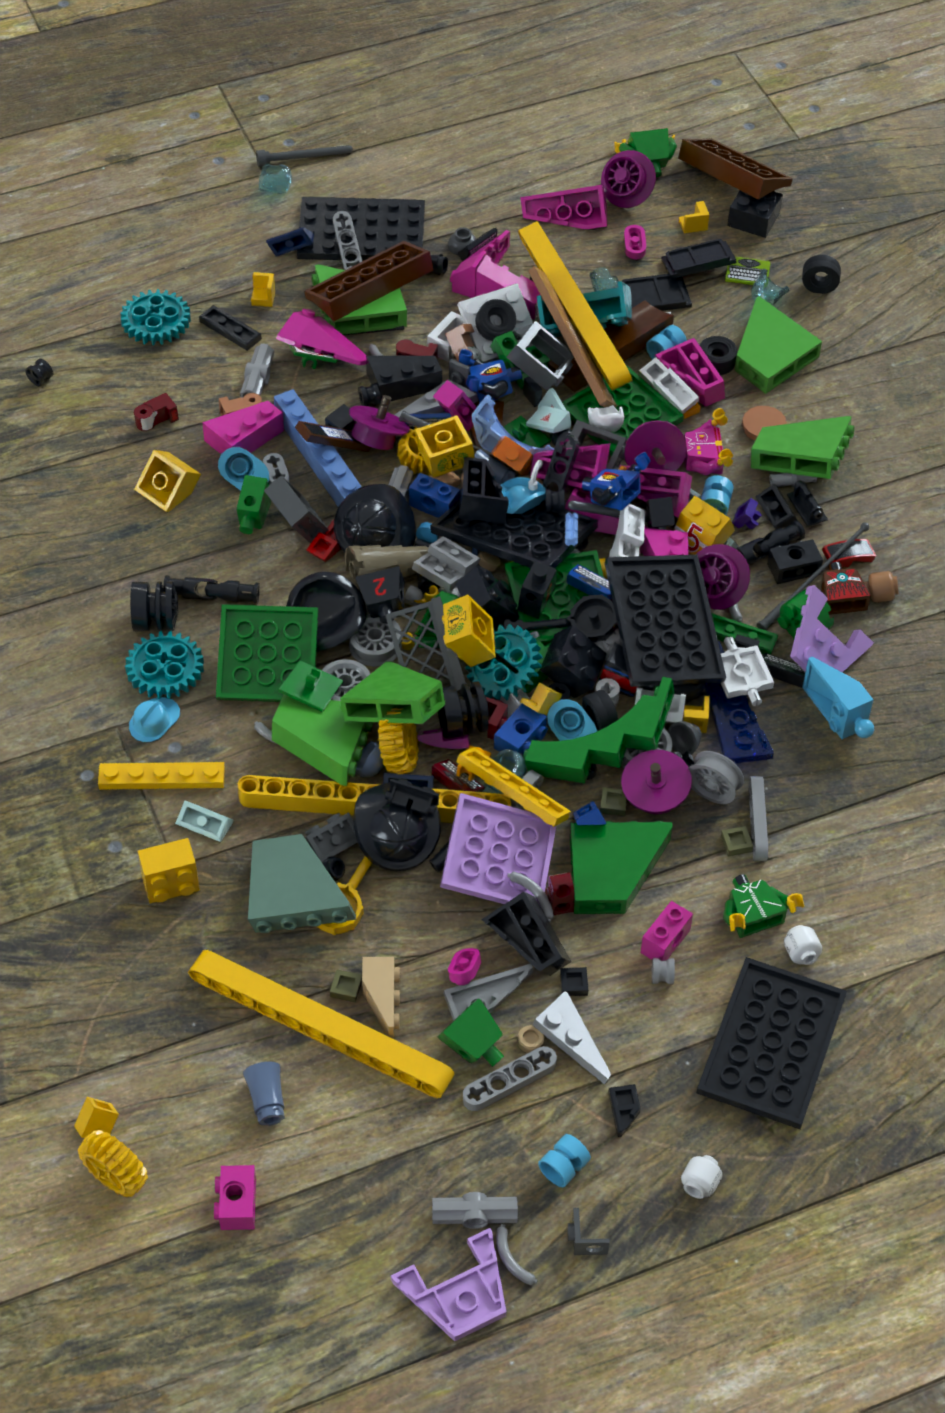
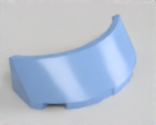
[472,394,555,465]

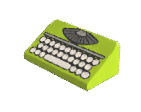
[725,257,771,287]

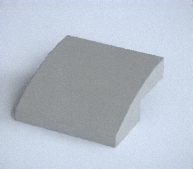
[412,536,480,592]

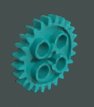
[120,289,191,345]
[465,624,543,701]
[125,631,204,699]

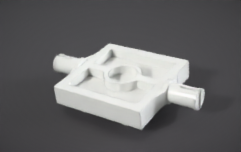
[721,637,774,706]

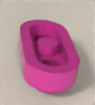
[624,225,646,260]
[448,948,481,985]

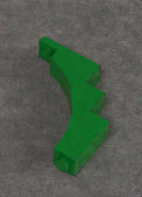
[523,677,675,783]

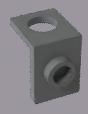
[449,359,470,389]
[567,1208,610,1255]

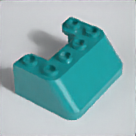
[537,281,632,337]

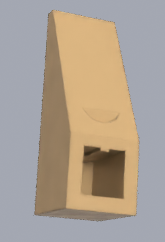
[362,957,400,1039]

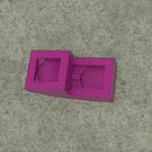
[417,728,471,749]

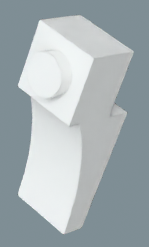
[639,357,699,414]
[609,504,645,557]

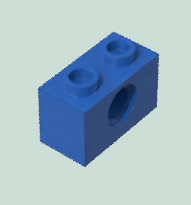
[409,473,460,518]
[494,704,548,763]

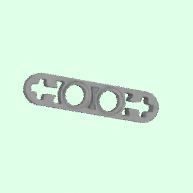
[333,211,362,270]
[749,776,768,861]
[463,1046,557,1111]

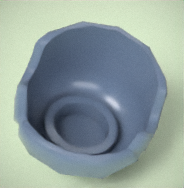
[356,741,384,778]

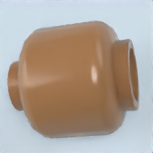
[864,571,899,603]

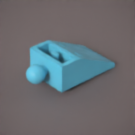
[802,656,874,739]

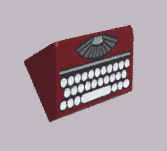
[432,759,485,792]

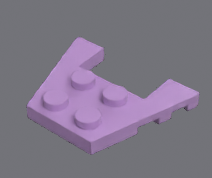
[790,585,874,672]
[391,1228,506,1341]

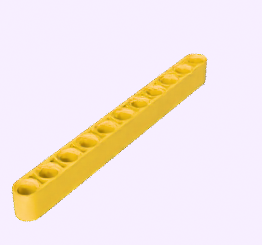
[518,221,632,391]
[237,775,511,823]
[188,950,455,1098]

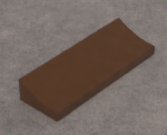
[678,138,793,200]
[304,241,433,322]
[547,300,674,393]

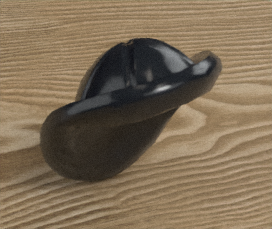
[334,484,416,553]
[286,572,366,652]
[353,783,441,871]

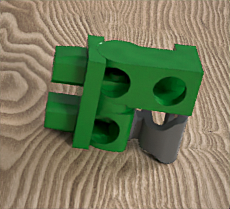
[490,324,550,390]

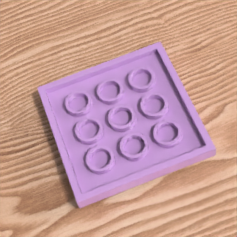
[440,793,556,907]

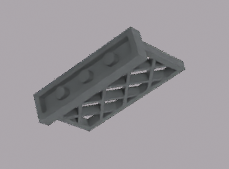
[385,597,466,695]

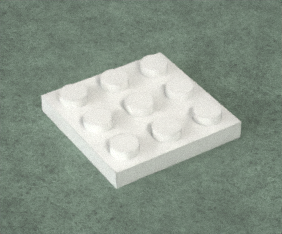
[457,284,533,363]

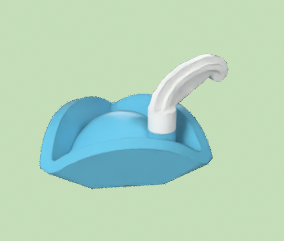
[500,460,546,514]

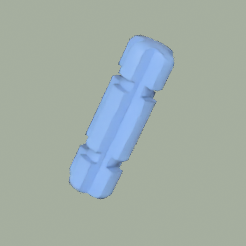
[565,512,578,546]

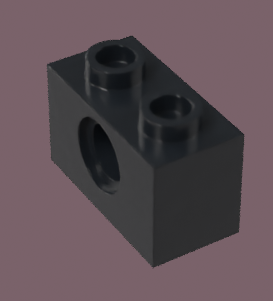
[767,539,823,584]

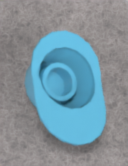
[218,447,269,491]
[129,697,180,742]
[547,699,597,741]

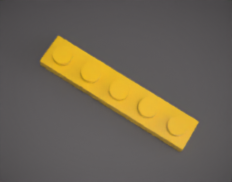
[456,747,571,827]
[98,762,225,790]

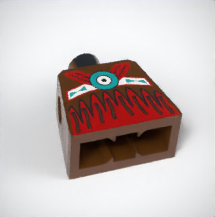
[821,562,871,615]

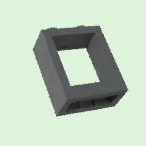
[506,321,574,391]
[565,420,627,470]
[264,476,329,543]

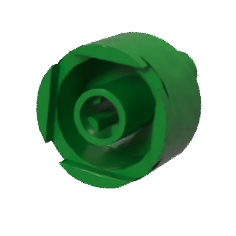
[777,589,834,640]

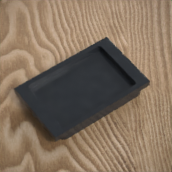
[661,239,737,279]
[616,274,692,311]

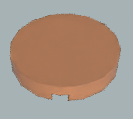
[742,406,787,441]

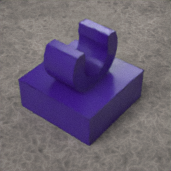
[732,498,762,529]

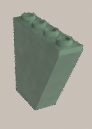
[248,834,356,933]

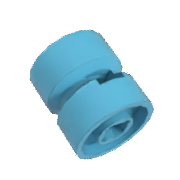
[646,325,687,360]
[701,475,734,515]
[538,1134,591,1188]

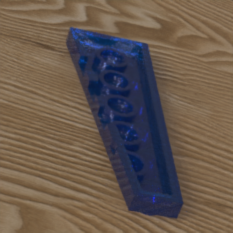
[705,641,774,763]

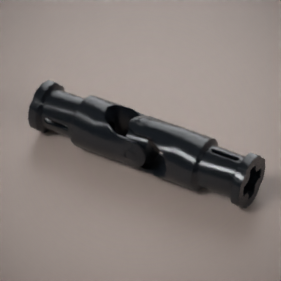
[736,520,805,565]
[163,575,260,604]

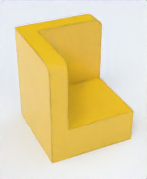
[679,201,710,234]
[251,272,275,307]
[520,682,562,715]
[682,696,709,733]
[74,1097,119,1138]

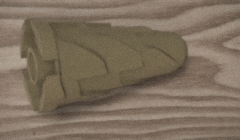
[345,545,429,593]

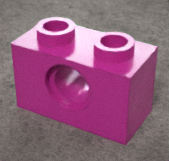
[433,380,477,431]
[640,901,693,961]
[214,1165,256,1230]

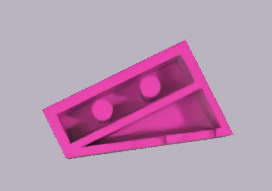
[620,465,692,518]
[639,528,688,556]

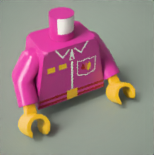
[684,408,733,476]

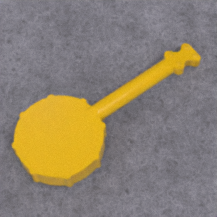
[316,856,372,935]

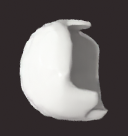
[588,405,624,433]

